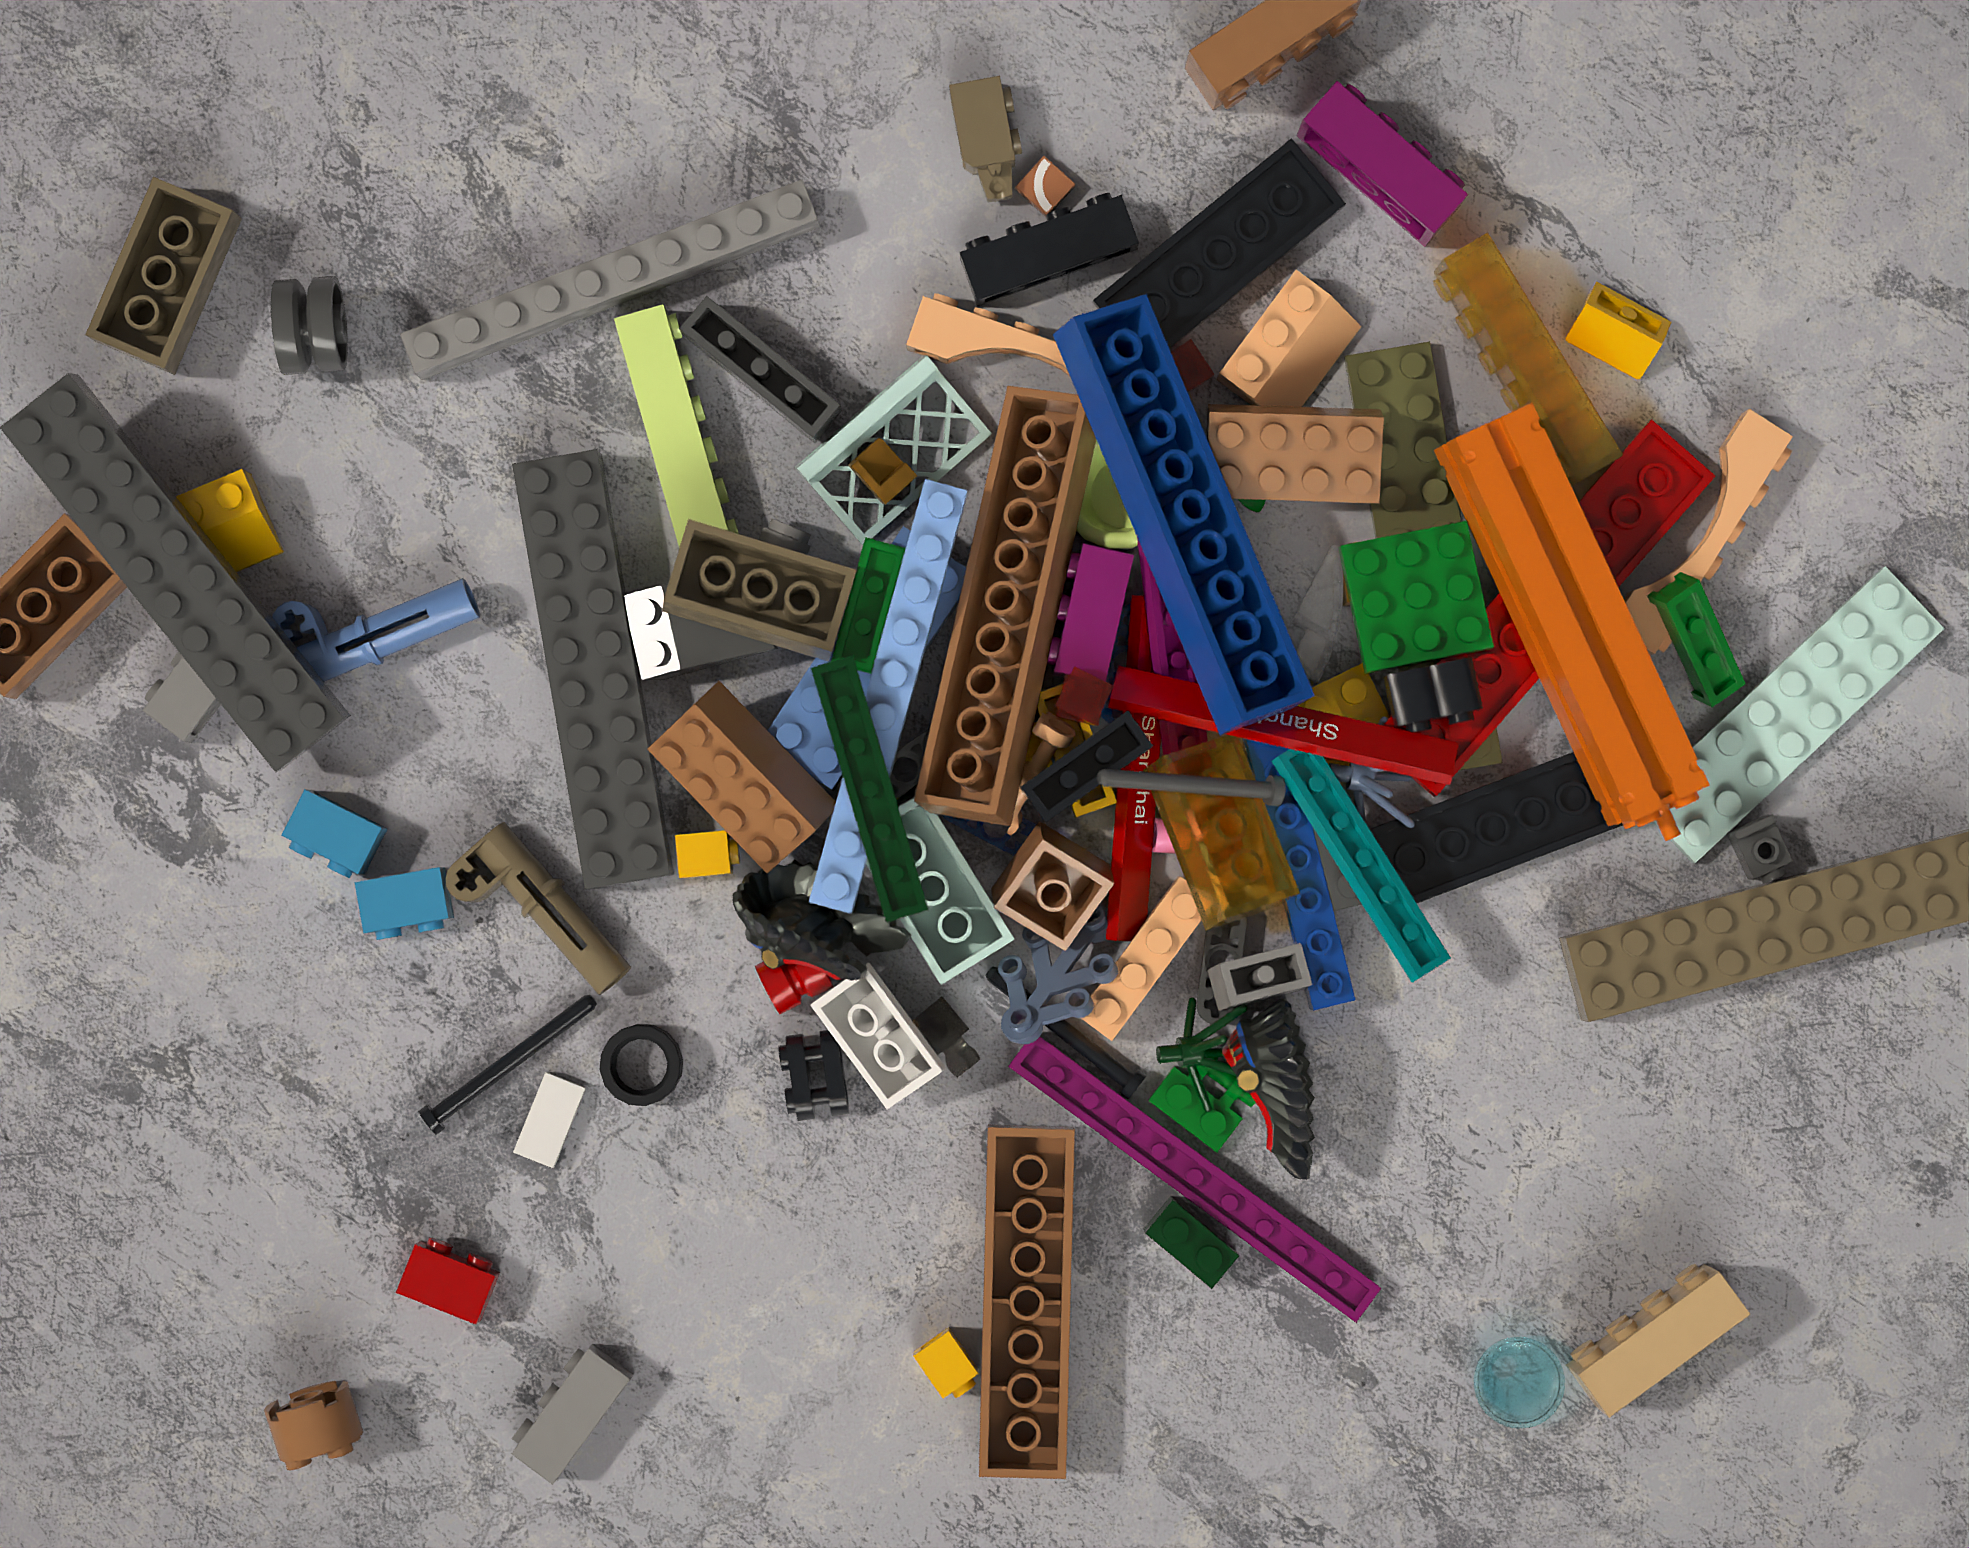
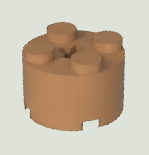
[264,1381,363,1470]

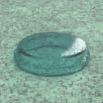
[1473,1337,1565,1428]

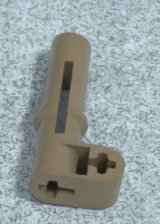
[445,822,632,995]

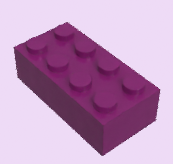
[1296,81,1468,247]

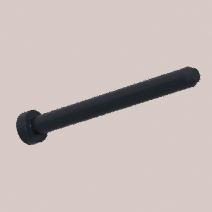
[985,966,1146,1099]

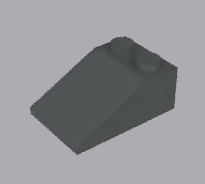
[623,584,778,680]

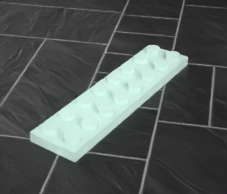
[1653,566,1944,863]

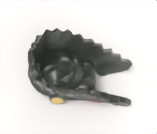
[733,860,911,981]
[1221,998,1315,1180]

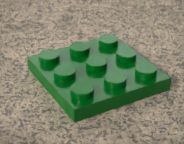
[1338,521,1494,674]

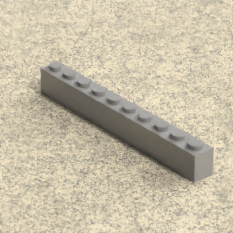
[400,179,820,380]

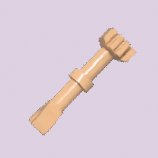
[991,712,1076,835]

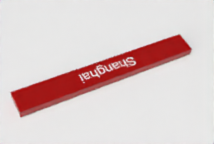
[1106,595,1161,941]
[1108,665,1459,785]

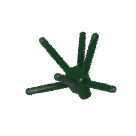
[1156,997,1248,1112]

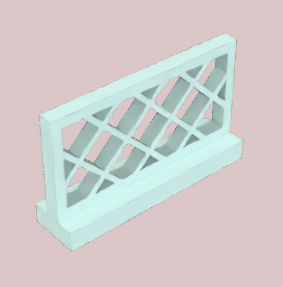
[794,355,992,545]

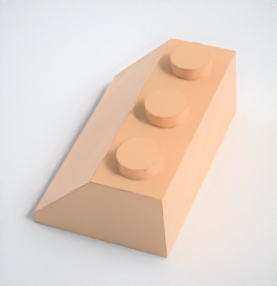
[1216,270,1361,407]

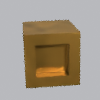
[848,438,917,505]

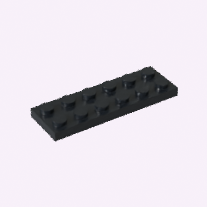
[1092,138,1346,349]
[1370,752,1623,903]

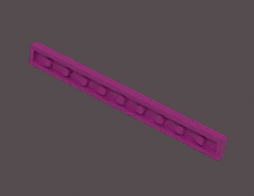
[1008,1036,1381,1323]

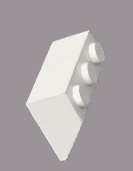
[810,962,946,1109]

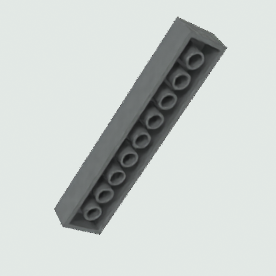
[0,373,351,772]
[512,449,674,889]

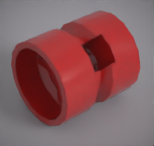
[755,962,834,1014]

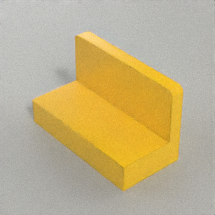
[1565,281,1671,379]

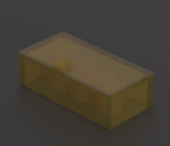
[1143,735,1300,931]

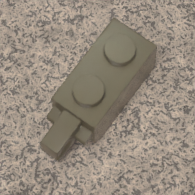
[949,76,1022,202]

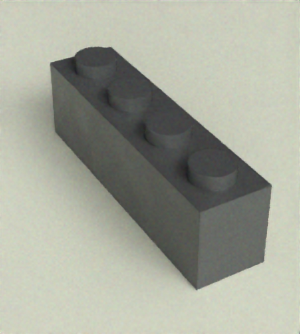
[679,295,842,443]

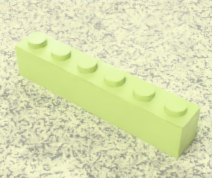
[614,304,739,548]

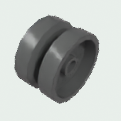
[271,276,348,375]

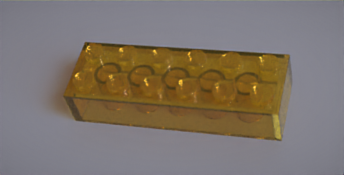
[1433,232,1623,487]

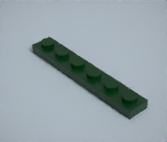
[811,655,929,923]

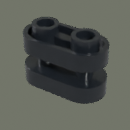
[778,1030,849,1121]

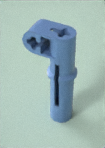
[272,578,480,682]

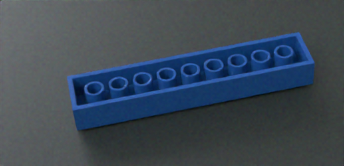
[1053,294,1315,735]

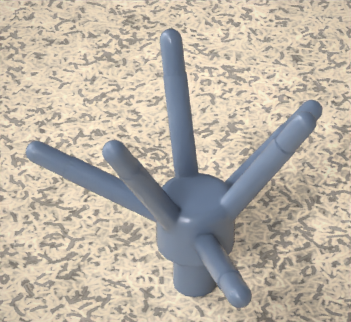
[1329,716,1415,828]

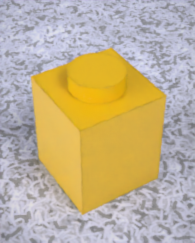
[675,830,740,878]
[913,1327,979,1399]

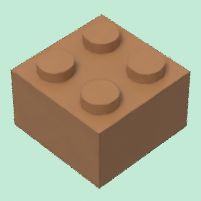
[991,821,1114,951]

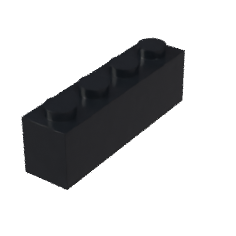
[960,193,1139,307]

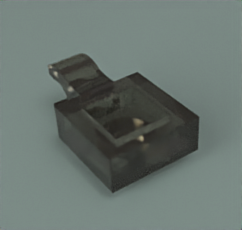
[912,996,980,1078]

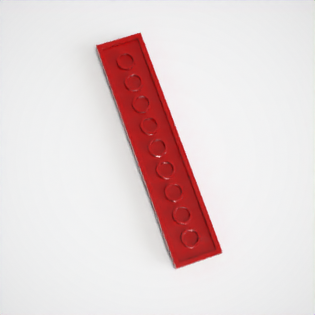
[1383,419,1716,797]

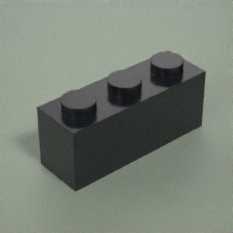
[1020,711,1153,823]

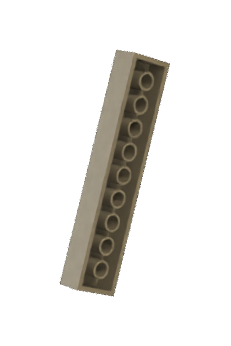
[1559,829,1969,1022]

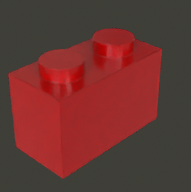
[396,1237,500,1325]

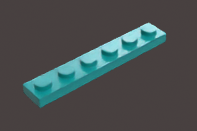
[1271,749,1451,983]

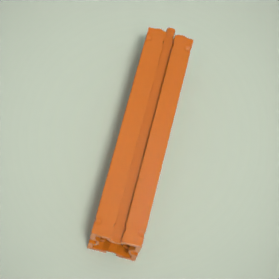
[1434,403,1710,841]

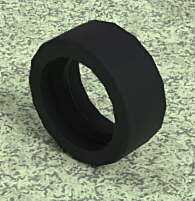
[600,1024,683,1106]

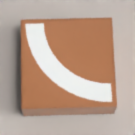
[1015,156,1075,217]

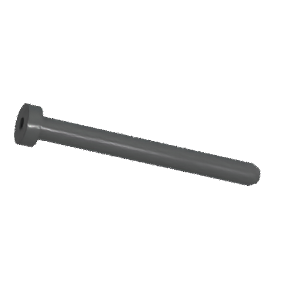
[1097,769,1285,806]

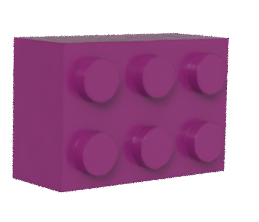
[1047,544,1134,687]

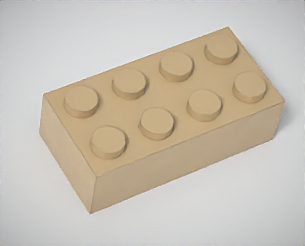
[1566,1264,1751,1418]

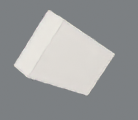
[513,1072,587,1168]

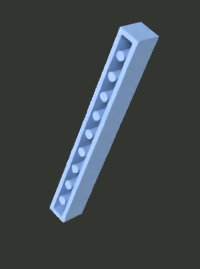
[809,479,968,914]

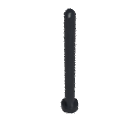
[418,995,597,1135]

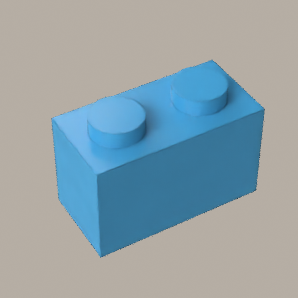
[281,789,388,878]
[354,867,454,940]

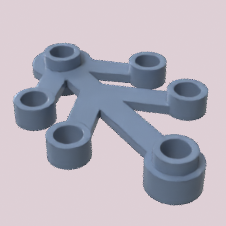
[998,905,1118,1045]

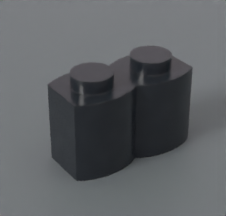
[1383,657,1483,733]

